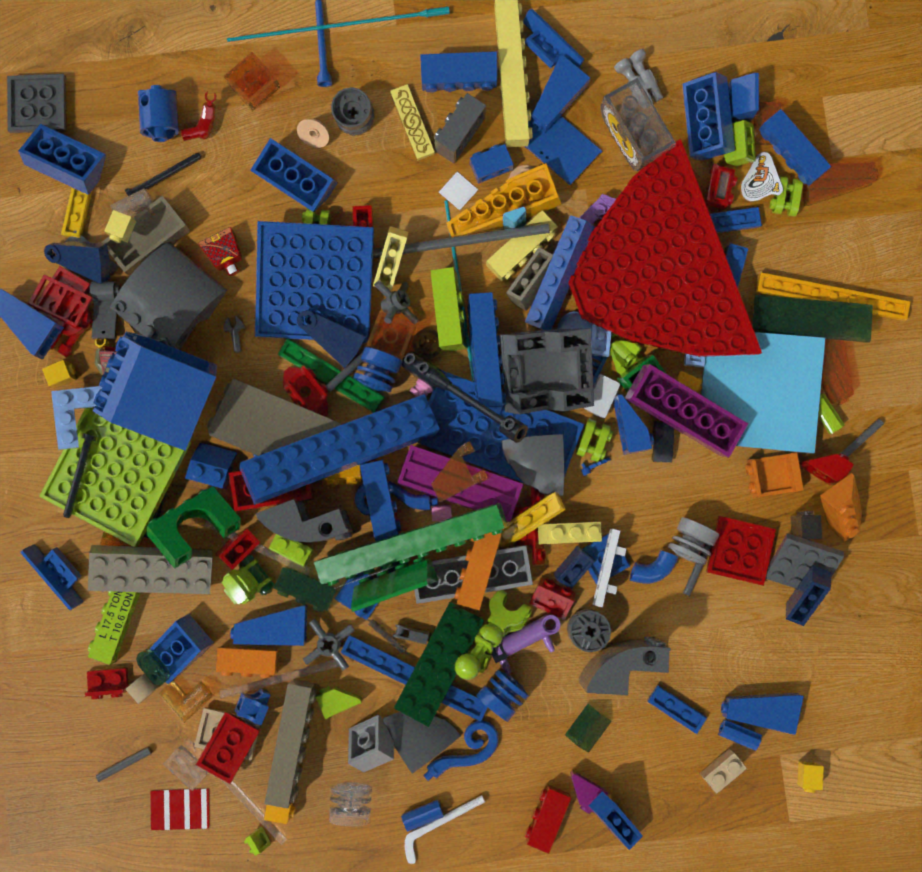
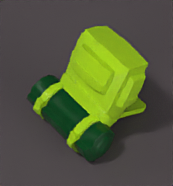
[222,555,275,604]

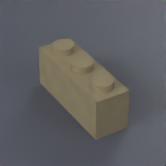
[506,248,553,311]

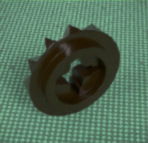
[412,329,442,359]

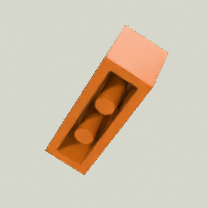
[216,646,279,678]

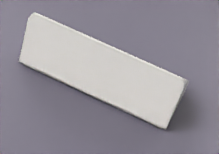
[584,374,620,418]

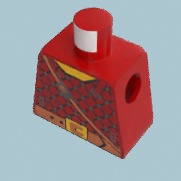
[198,227,242,276]

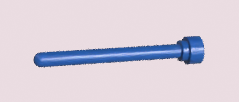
[315,0,332,87]

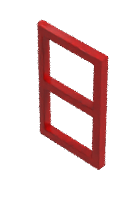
[28,274,93,328]

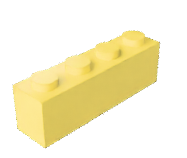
[486,210,558,282]

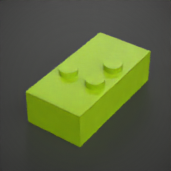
[430,267,467,352]

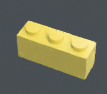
[373,226,409,291]
[538,522,602,544]

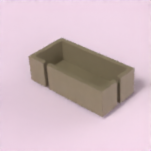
[101,196,190,276]

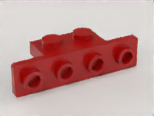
[514,487,546,565]

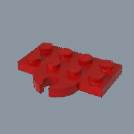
[33,266,91,350]

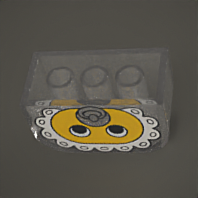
[600,78,676,171]

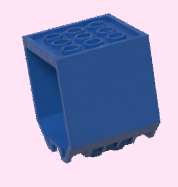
[93,331,217,451]

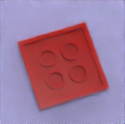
[706,516,776,586]

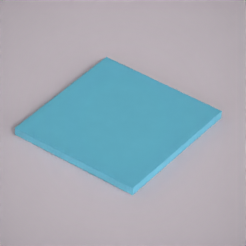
[697,332,825,453]

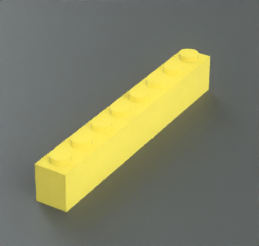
[494,0,532,148]

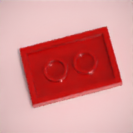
[196,711,261,784]

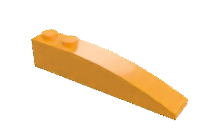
[446,163,562,237]

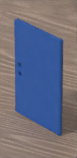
[525,110,602,185]

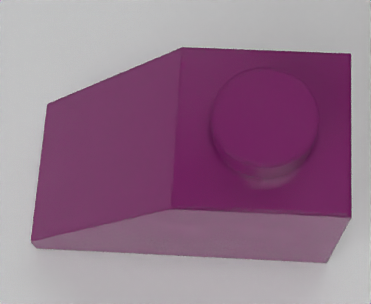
[570,770,608,814]

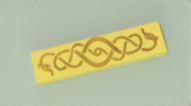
[390,84,435,161]

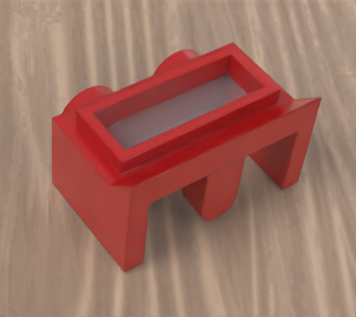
[704,163,738,210]

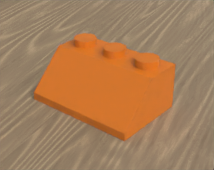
[820,473,862,542]

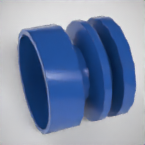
[353,347,402,392]
[477,669,529,722]

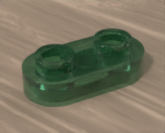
[136,649,170,685]

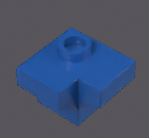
[234,688,271,725]

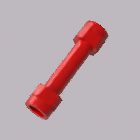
[57,319,93,358]

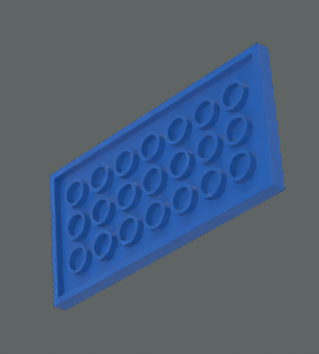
[417,370,584,486]

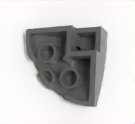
[502,434,564,496]
[383,712,461,774]

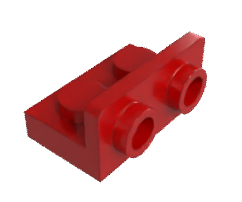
[529,577,576,620]
[85,667,129,699]

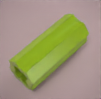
[818,393,845,434]

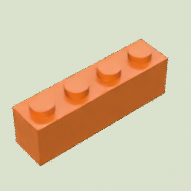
[454,533,502,611]

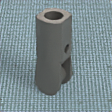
[393,624,429,645]

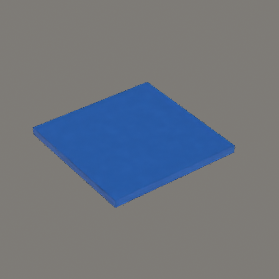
[255,221,374,343]

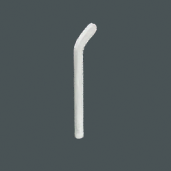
[405,795,485,864]

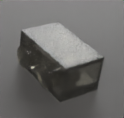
[790,511,822,539]

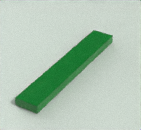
[278,338,385,413]

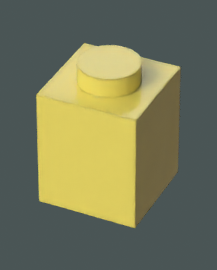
[105,210,136,243]

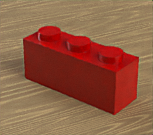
[524,785,571,854]

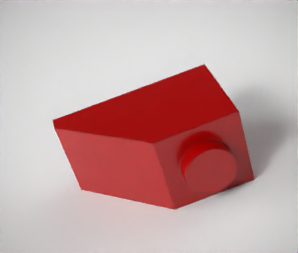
[215,528,260,570]

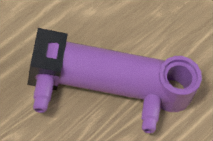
[491,614,560,674]

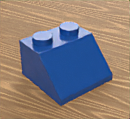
[728,73,759,123]
[185,443,237,489]

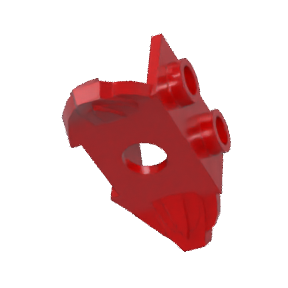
[283,365,328,417]

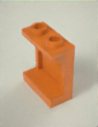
[745,452,804,498]

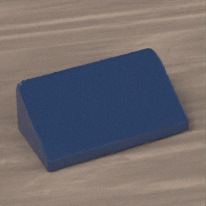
[554,546,596,589]

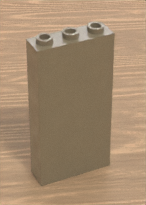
[207,379,341,456]

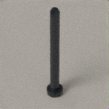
[125,153,202,201]
[63,433,96,518]

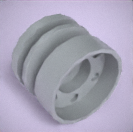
[668,517,719,565]

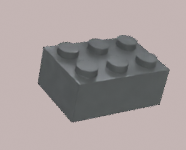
[434,93,486,163]

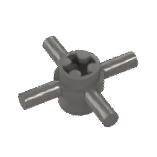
[374,280,419,324]
[303,619,355,671]

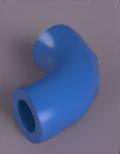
[629,550,679,584]

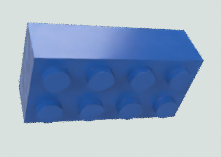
[682,72,735,161]

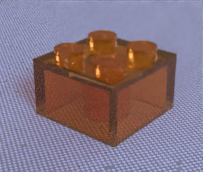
[224,52,280,111]
[366,311,416,361]

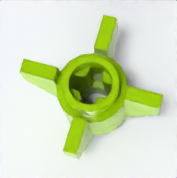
[609,340,644,375]

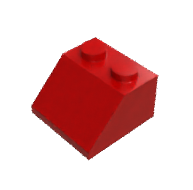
[799,453,854,486]

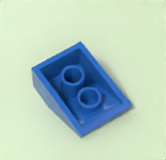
[613,394,654,455]
[143,614,214,684]

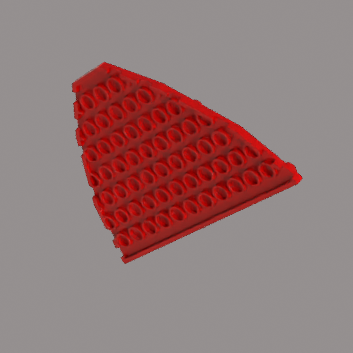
[568,139,762,357]

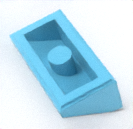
[503,207,526,230]

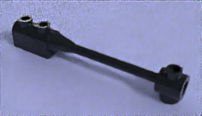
[402,351,528,443]

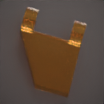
[431,442,489,502]

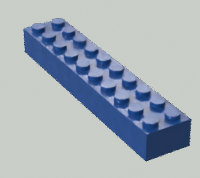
[239,394,440,505]

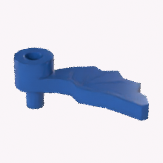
[581,457,611,476]

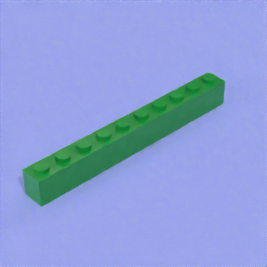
[314,503,508,586]

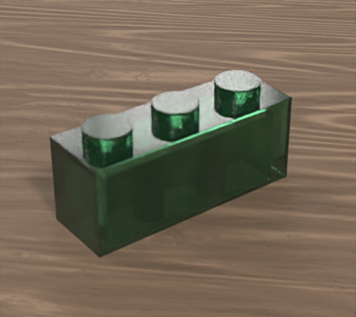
[274,566,338,613]

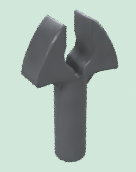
[223,316,245,353]

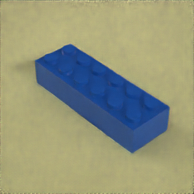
[467,292,506,416]

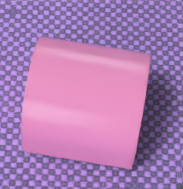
[432,505,451,522]

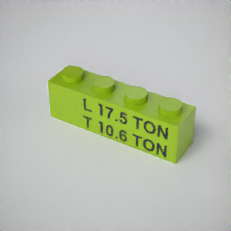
[88,591,141,665]

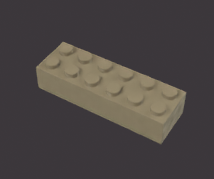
[88,545,212,594]
[264,679,318,809]

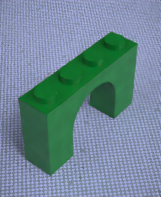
[147,487,241,569]

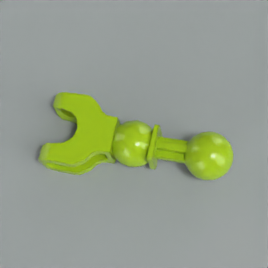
[455,590,532,680]

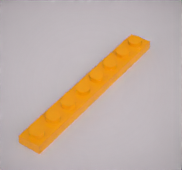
[756,272,910,321]

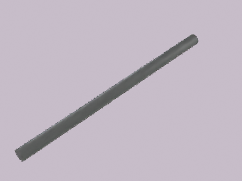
[373,223,550,258]

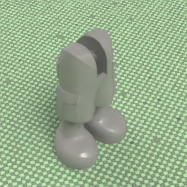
[614,49,663,108]

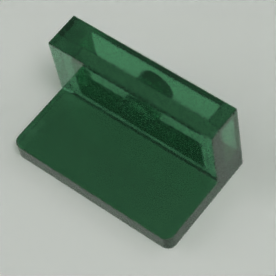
[565,704,611,752]

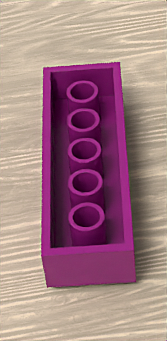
[625,364,748,458]

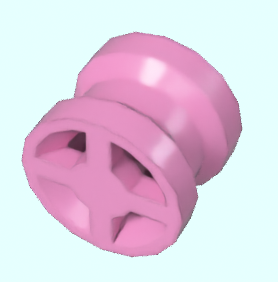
[409,379,433,399]

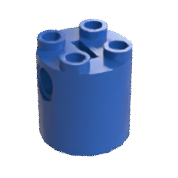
[138,85,179,142]

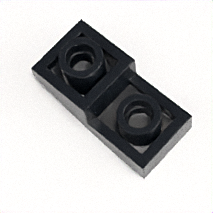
[651,421,674,463]

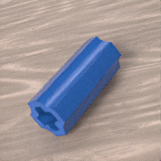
[718,719,762,751]
[401,800,444,832]

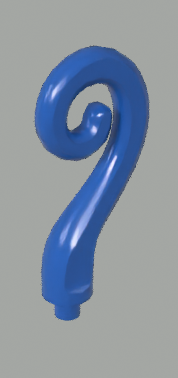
[354,481,438,516]
[423,720,499,781]

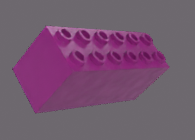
[398,445,523,522]

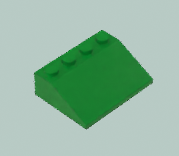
[351,557,439,612]

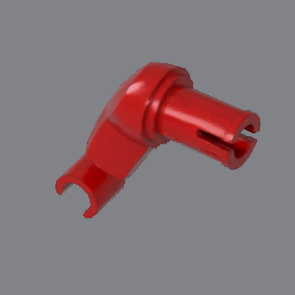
[180,91,217,142]

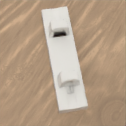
[592,529,626,607]

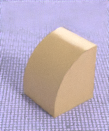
[126,671,161,704]

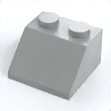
[348,715,394,772]

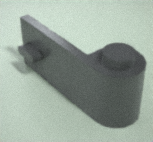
[90,281,121,339]

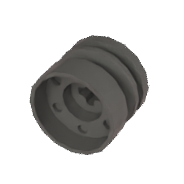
[331,87,375,136]
[567,609,611,652]

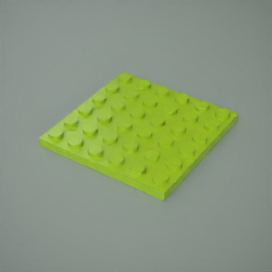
[39,407,191,547]

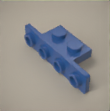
[523,9,584,68]
[20,544,83,610]

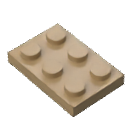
[194,707,261,760]

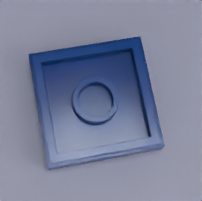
[582,534,630,585]

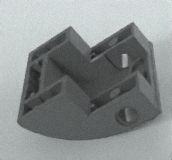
[110,242,227,350]
[501,328,594,414]
[256,499,355,542]
[579,637,671,695]

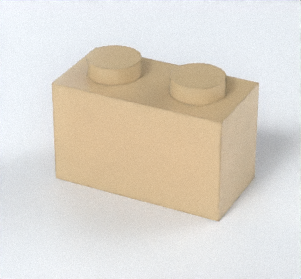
[699,749,747,794]

